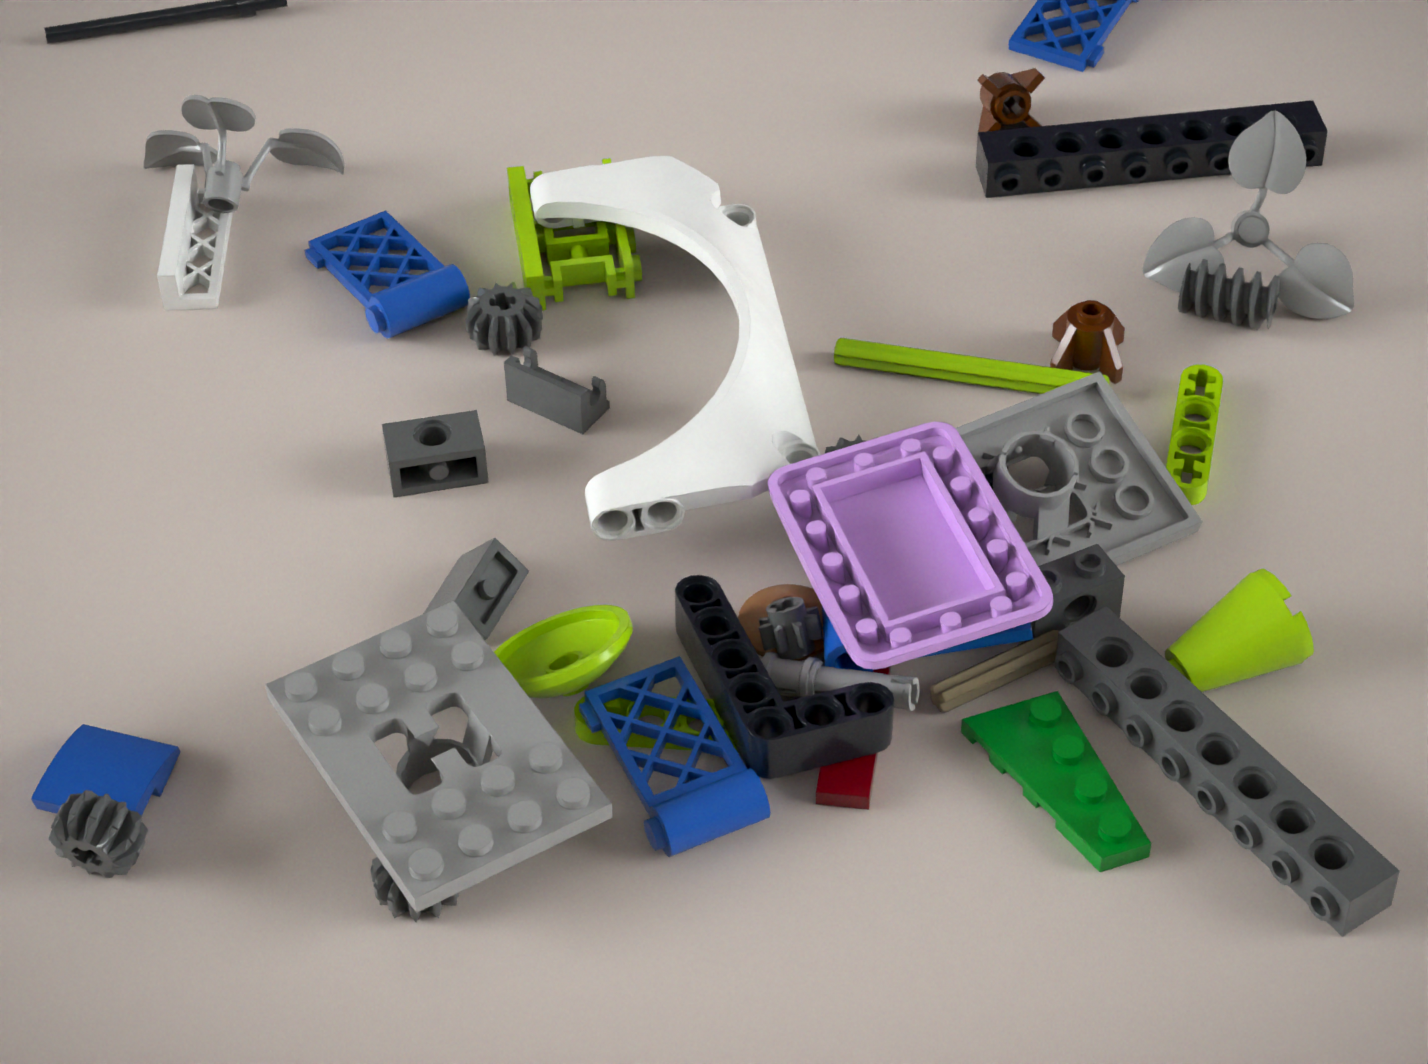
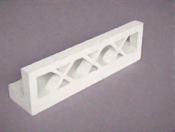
[157,164,233,310]

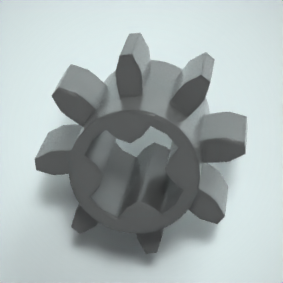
[758,597,823,660]

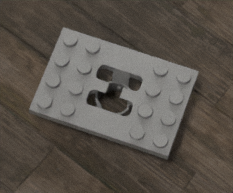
[955,371,1203,566]
[265,601,613,913]

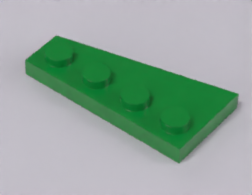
[961,691,1151,872]

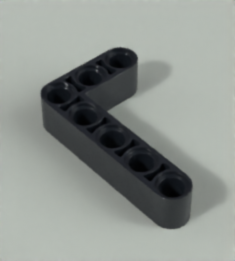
[675,575,894,779]

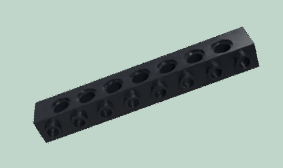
[976,100,1328,198]

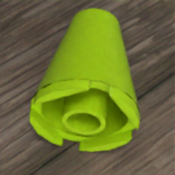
[1165,568,1314,692]

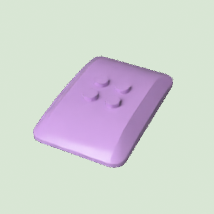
[768,422,1053,670]

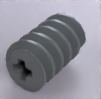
[1178,259,1280,330]

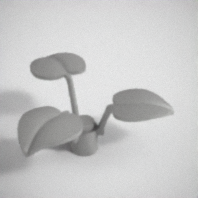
[143,95,345,213]
[1143,111,1354,319]

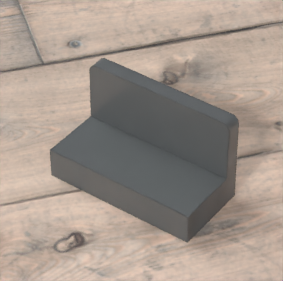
[423,538,529,640]

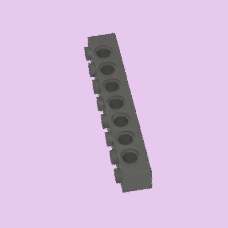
[1055,606,1400,937]

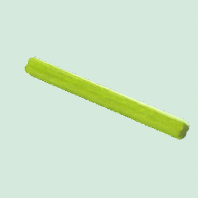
[834,338,1109,394]

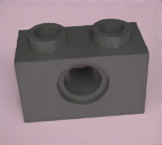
[382,410,489,498]
[1024,544,1125,642]

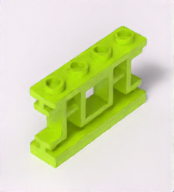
[507,158,642,311]

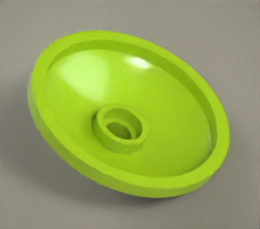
[494,605,633,699]

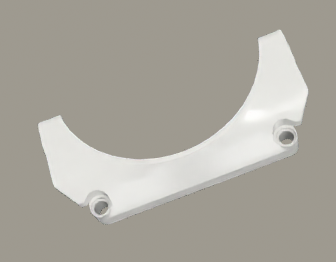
[530,156,821,541]

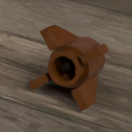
[977,68,1045,132]
[1050,300,1125,384]

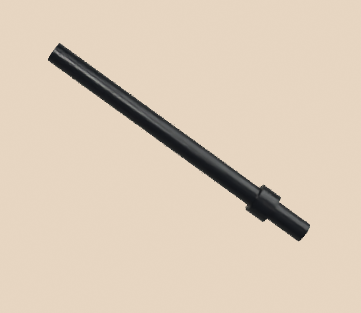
[45,0,287,43]

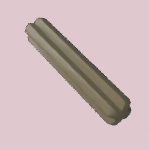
[930,630,1058,713]

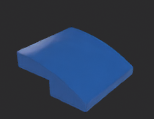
[31,724,181,816]

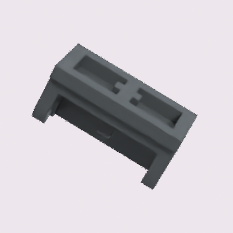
[504,346,610,434]

